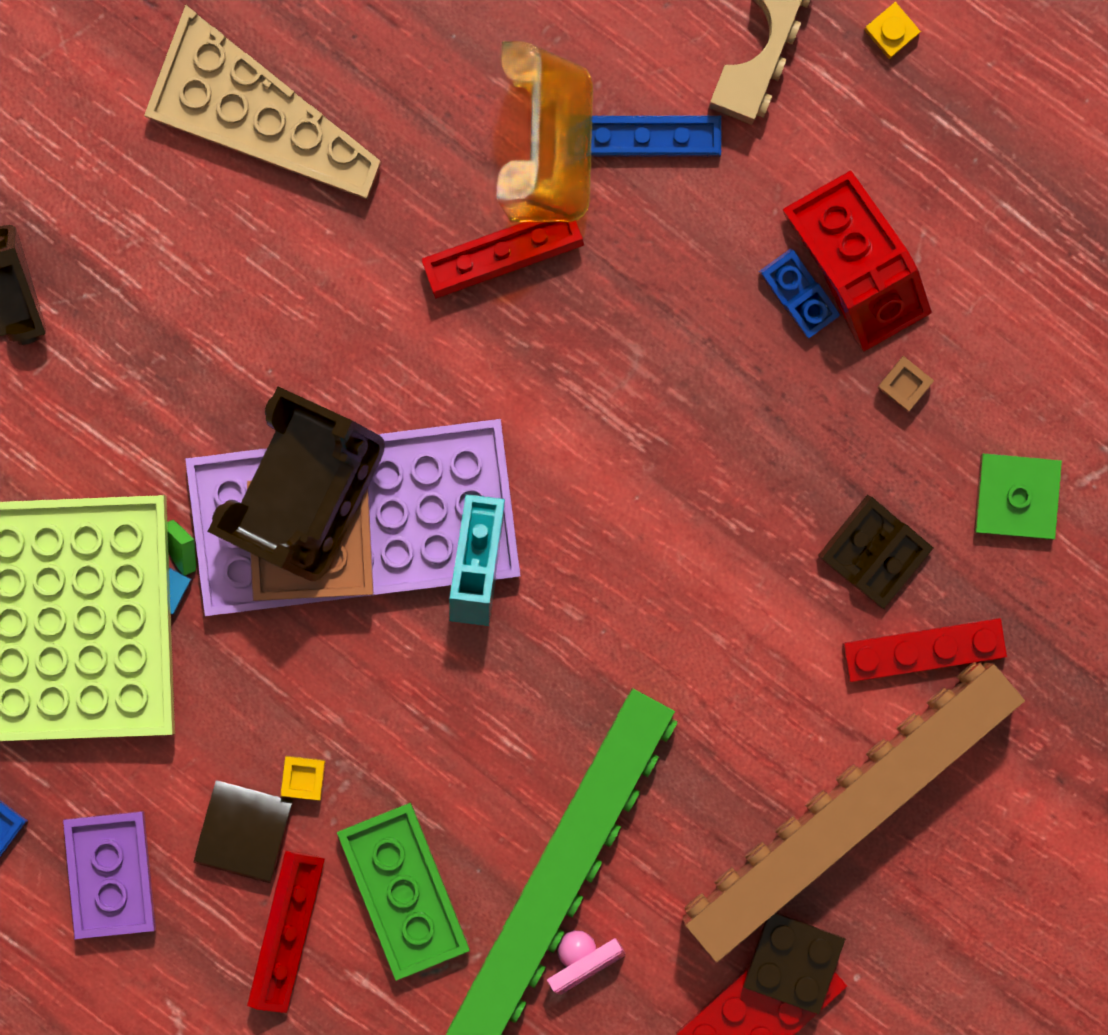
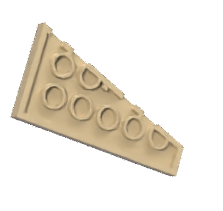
[144,5,381,200]

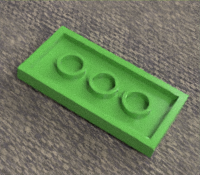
[337,802,470,981]

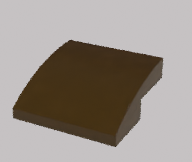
[817,495,933,609]
[194,780,293,883]

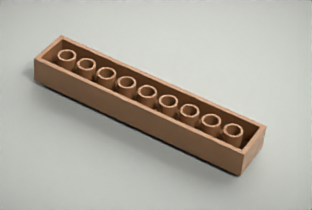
[682,662,1025,963]

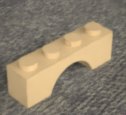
[708,0,810,125]

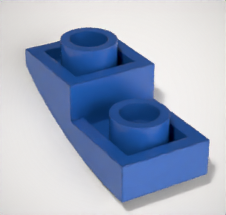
[758,248,841,338]

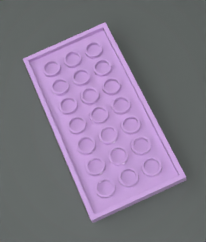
[185,419,521,616]

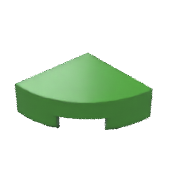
[167,520,196,576]

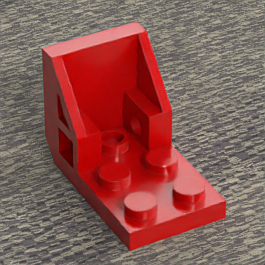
[783,170,932,352]

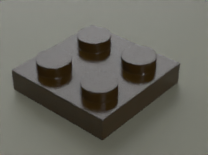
[743,913,846,1014]

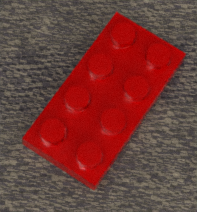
[676,965,847,1035]

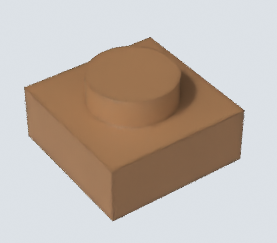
[877,356,934,412]

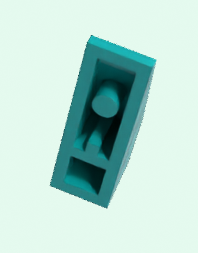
[449,494,505,626]

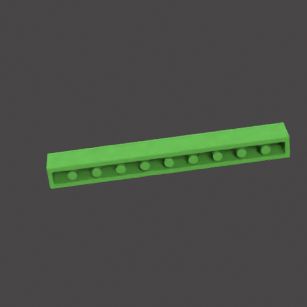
[445,688,678,1035]

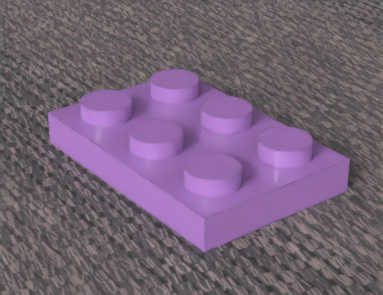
[63,811,156,939]

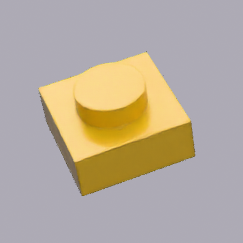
[864,2,921,59]
[281,756,326,800]

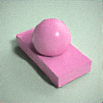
[547,930,626,995]

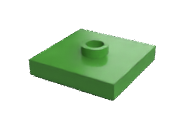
[974,453,1062,540]

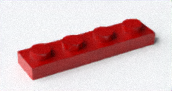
[421,206,584,299]
[843,618,1007,682]
[247,850,325,1013]

